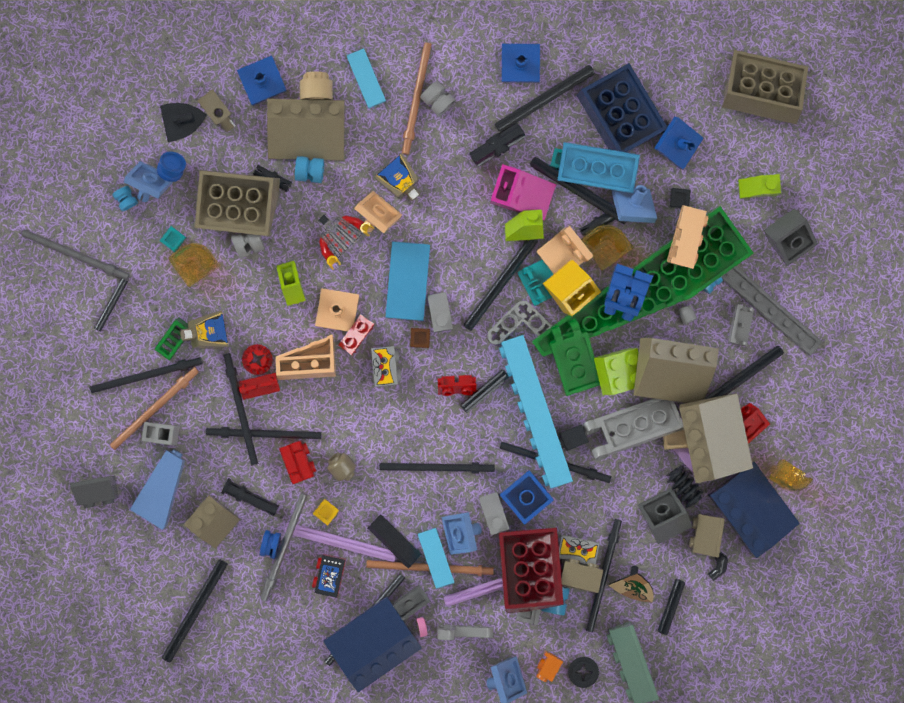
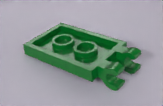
[549,318,600,396]

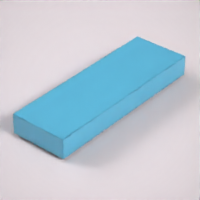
[347,48,386,109]
[418,528,454,589]

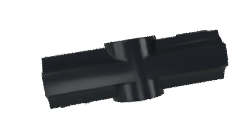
[469,123,526,167]

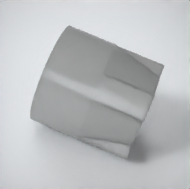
[678,305,697,325]

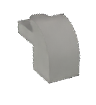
[142,422,180,446]

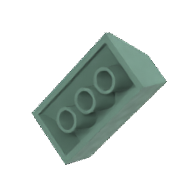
[606,621,659,703]

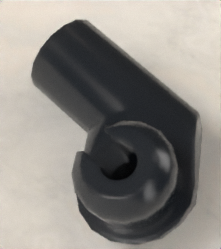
[708,552,728,581]

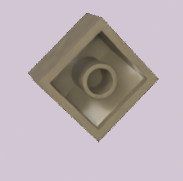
[184,495,241,549]
[689,514,725,557]
[561,558,603,593]

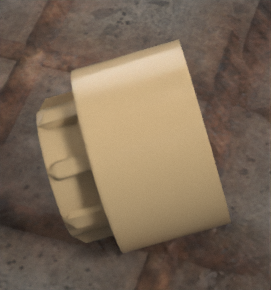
[300,71,333,100]

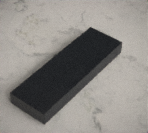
[367,514,422,568]

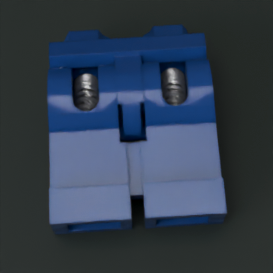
[604,264,653,321]

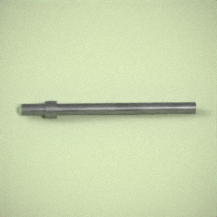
[22,230,130,280]
[260,492,308,601]

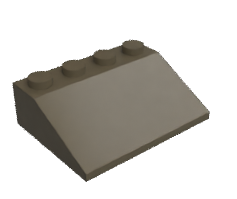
[722,50,808,124]
[267,99,346,161]
[195,170,280,236]
[634,338,719,403]
[680,393,753,483]

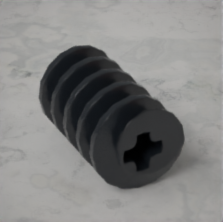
[666,464,704,508]

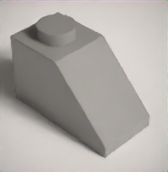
[427,292,453,333]
[479,492,509,535]

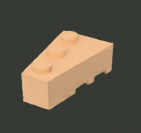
[667,205,708,269]
[276,334,336,380]

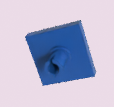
[502,44,540,83]
[237,55,287,106]
[654,116,704,170]

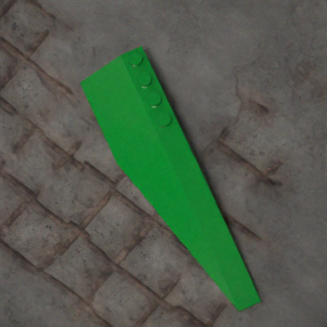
[532,206,754,357]

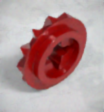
[242,344,273,375]

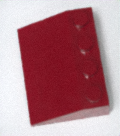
[499,527,564,614]

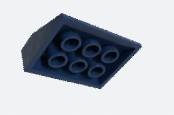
[576,63,667,153]
[708,461,800,559]
[323,596,422,693]

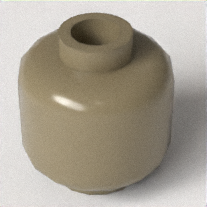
[327,452,356,481]

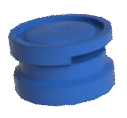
[156,151,186,182]
[260,530,281,559]

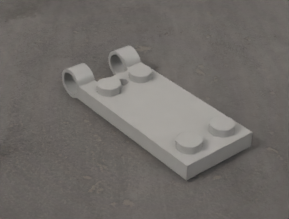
[582,399,684,461]

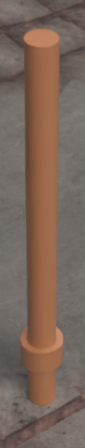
[402,42,432,155]
[110,367,199,450]

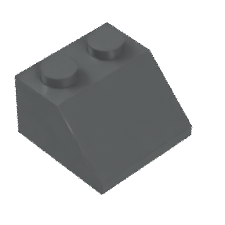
[764,208,818,266]
[70,476,119,509]
[638,488,692,544]

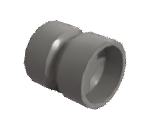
[420,81,456,117]
[231,233,265,259]

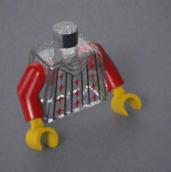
[317,214,375,270]

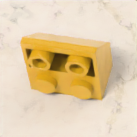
[543,259,601,316]

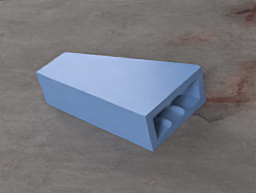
[130,449,185,530]

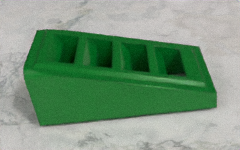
[154,317,189,361]

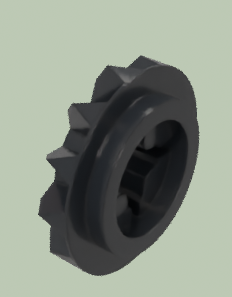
[568,656,599,688]

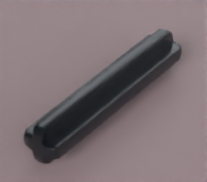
[460,369,509,413]
[658,579,685,635]

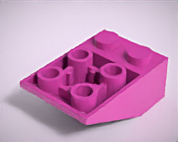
[490,164,556,221]

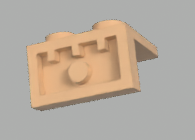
[537,226,593,274]

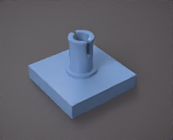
[124,161,173,202]
[612,185,657,223]
[441,512,482,555]
[487,656,527,703]

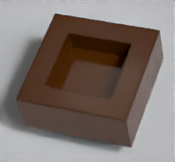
[410,328,430,348]

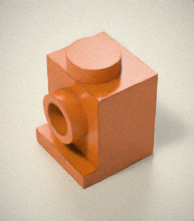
[536,650,563,682]

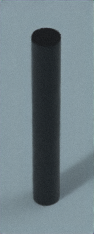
[94,278,128,332]

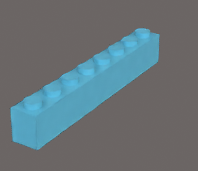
[499,335,573,489]

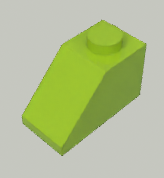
[738,174,781,199]
[505,210,544,241]
[276,261,306,306]

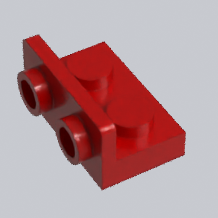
[741,403,770,444]

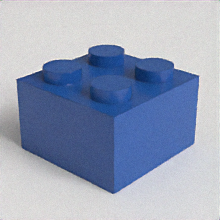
[499,470,554,525]

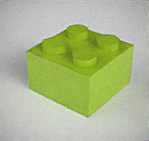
[594,348,639,395]

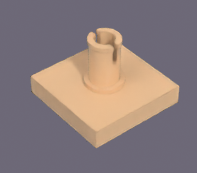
[354,191,402,233]
[315,288,359,332]

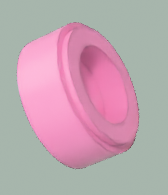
[416,617,428,637]

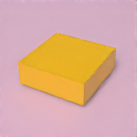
[313,499,340,526]

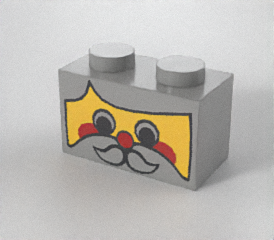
[371,346,402,387]
[559,534,600,566]

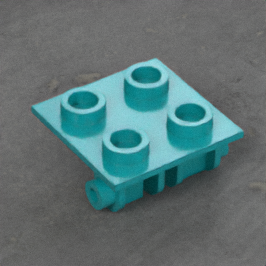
[517,260,553,306]

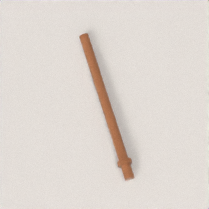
[366,560,494,577]

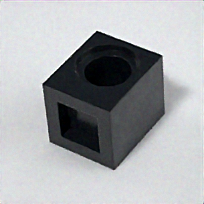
[558,424,589,451]

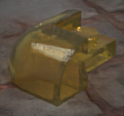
[581,225,634,271]
[168,243,221,288]
[768,459,813,492]

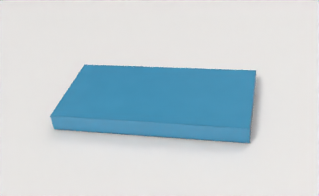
[558,142,640,193]
[385,241,430,321]

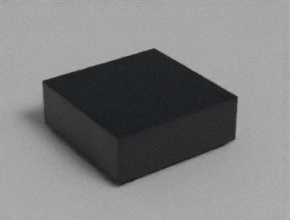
[669,188,691,208]

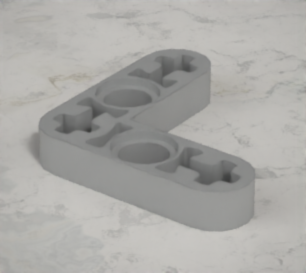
[487,301,552,345]
[437,625,494,640]

